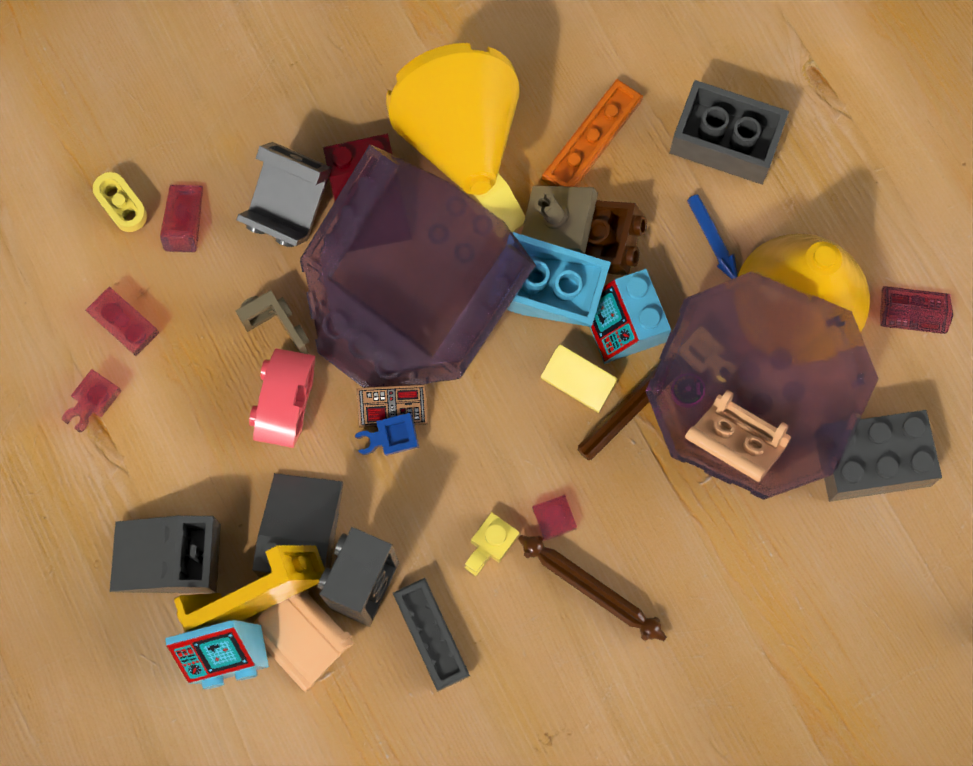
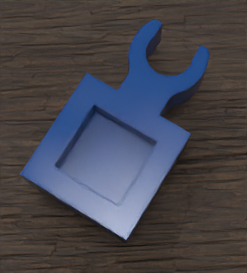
[355,413,419,456]

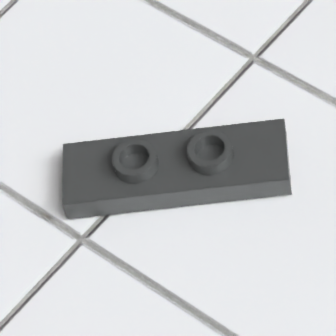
[393,578,470,692]

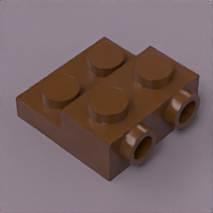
[585,200,647,275]

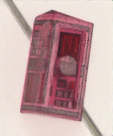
[880,286,954,334]

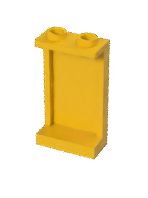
[174,545,325,632]

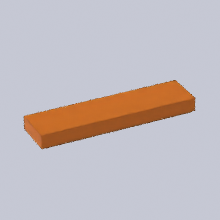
[542,79,643,187]

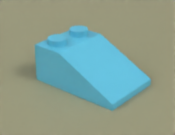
[491,232,611,327]

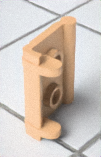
[685,390,791,483]
[253,589,354,692]

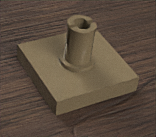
[521,186,598,254]

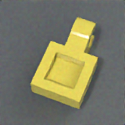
[465,512,520,576]

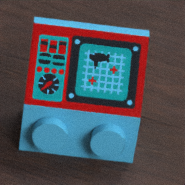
[590,269,671,364]
[165,620,269,689]

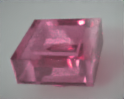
[532,495,577,541]

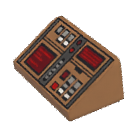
[357,385,428,428]

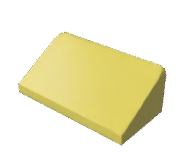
[541,344,618,413]

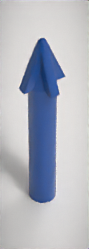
[687,194,738,282]

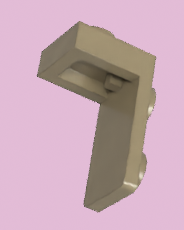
[236,290,310,354]

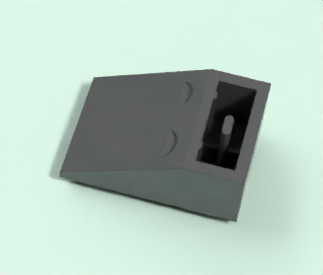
[110,516,221,594]

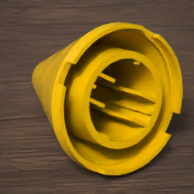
[386,43,519,195]
[733,234,870,365]

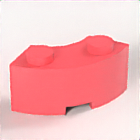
[249,348,315,448]

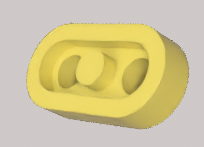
[93,172,147,232]

